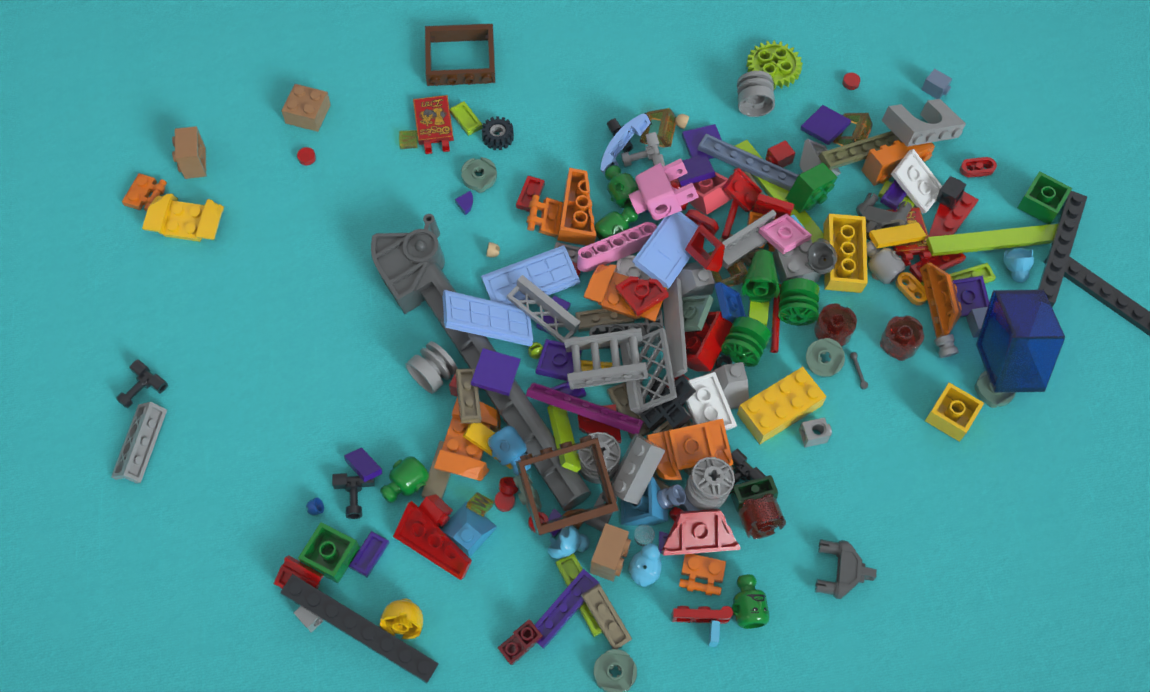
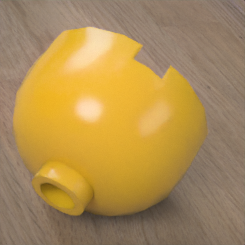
[380,599,423,639]

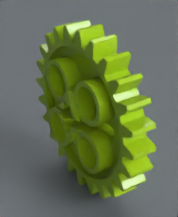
[746,40,803,89]

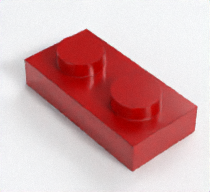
[516,176,545,212]

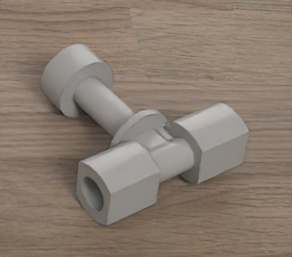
[621,132,665,167]

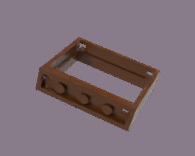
[425,24,496,86]
[516,435,618,535]

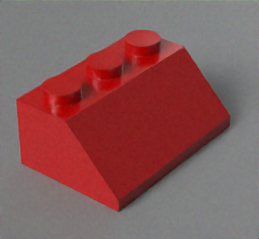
[685,311,732,372]

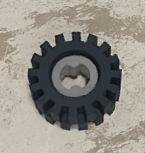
[482,116,514,150]

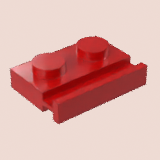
[722,168,762,212]
[752,193,794,218]
[273,555,324,589]

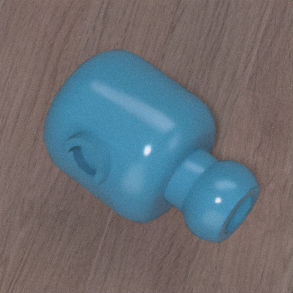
[488,426,531,476]

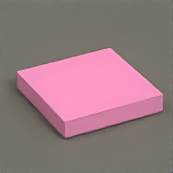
[758,214,812,254]

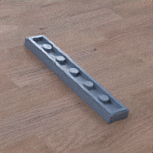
[698,134,798,191]

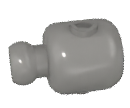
[866,240,905,284]

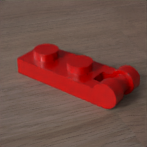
[672,606,733,624]

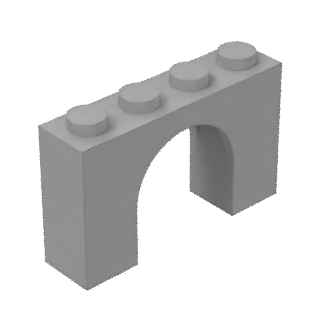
[882,99,966,146]

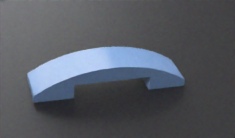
[600,113,651,176]

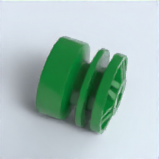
[778,278,820,326]
[721,316,771,367]

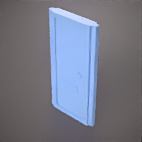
[632,212,699,289]
[481,245,580,307]
[442,290,533,346]

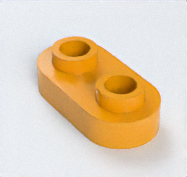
[896,272,927,305]

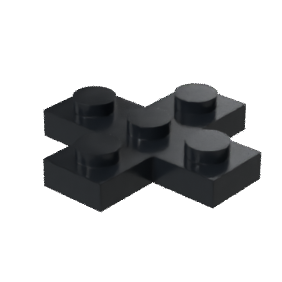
[640,376,696,431]

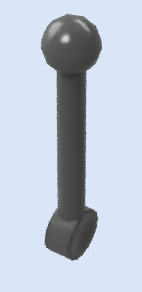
[850,352,868,389]

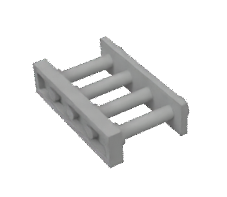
[564,328,648,390]

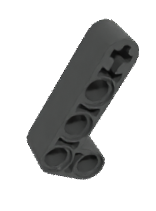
[589,309,664,349]

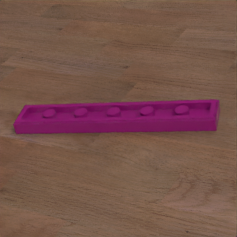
[526,383,644,434]

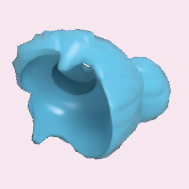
[1003,248,1034,283]
[548,525,590,559]
[628,543,662,587]

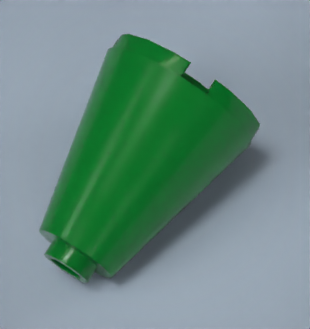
[741,249,780,303]

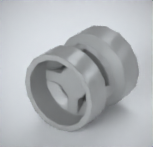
[934,334,959,358]

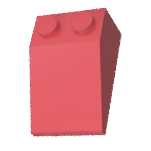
[674,172,732,215]

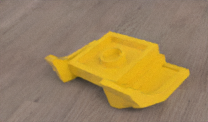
[142,194,225,242]

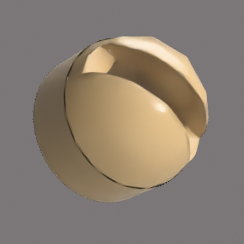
[675,114,690,129]
[486,242,500,258]

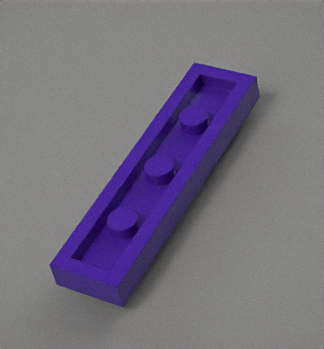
[535,569,600,648]

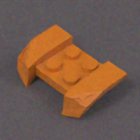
[584,264,667,322]
[434,396,501,481]
[646,419,733,480]

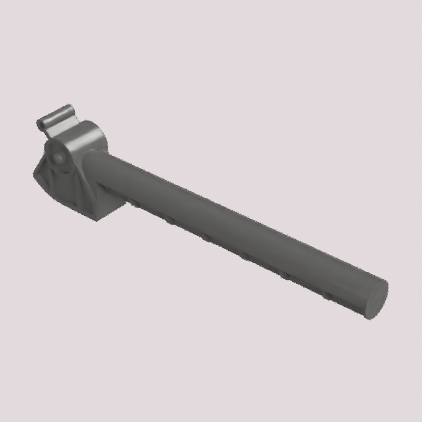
[371,214,591,511]

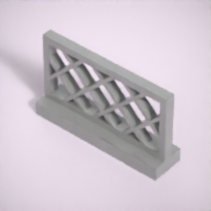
[620,328,677,416]

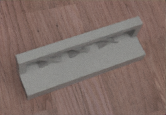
[722,210,777,269]
[506,275,580,343]
[111,402,167,483]

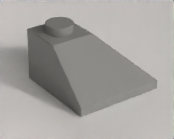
[799,139,841,176]
[677,262,715,297]
[706,362,749,409]

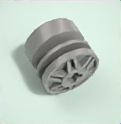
[737,71,775,117]
[405,341,458,394]
[578,432,621,484]
[685,457,735,510]

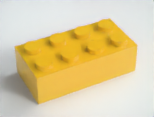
[823,213,868,293]
[737,367,827,444]

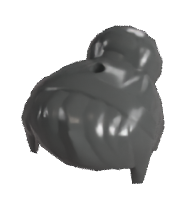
[807,238,837,275]

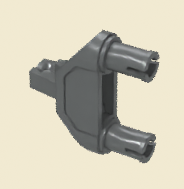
[856,193,912,240]
[815,539,877,599]

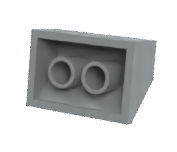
[611,433,666,505]

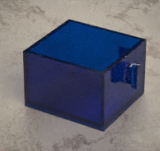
[976,290,1065,393]

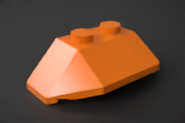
[920,263,962,338]

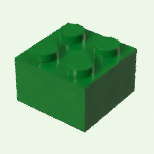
[785,163,838,213]
[1017,171,1072,225]
[298,522,360,583]

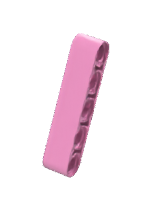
[577,222,657,272]

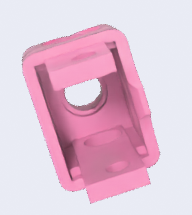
[629,159,699,221]

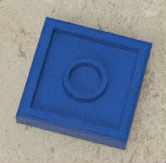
[714,282,746,323]

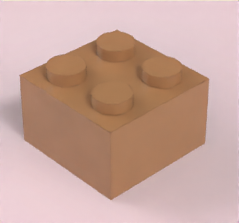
[282,84,331,132]
[172,126,207,179]
[590,523,631,582]

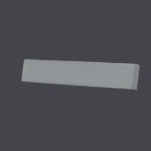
[663,277,688,378]

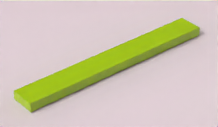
[735,140,824,243]
[926,224,1058,256]

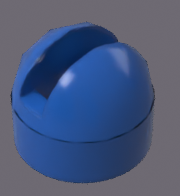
[306,498,324,516]

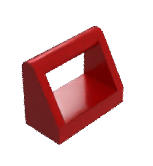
[685,225,725,272]

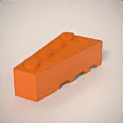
[862,140,935,186]
[557,168,596,246]

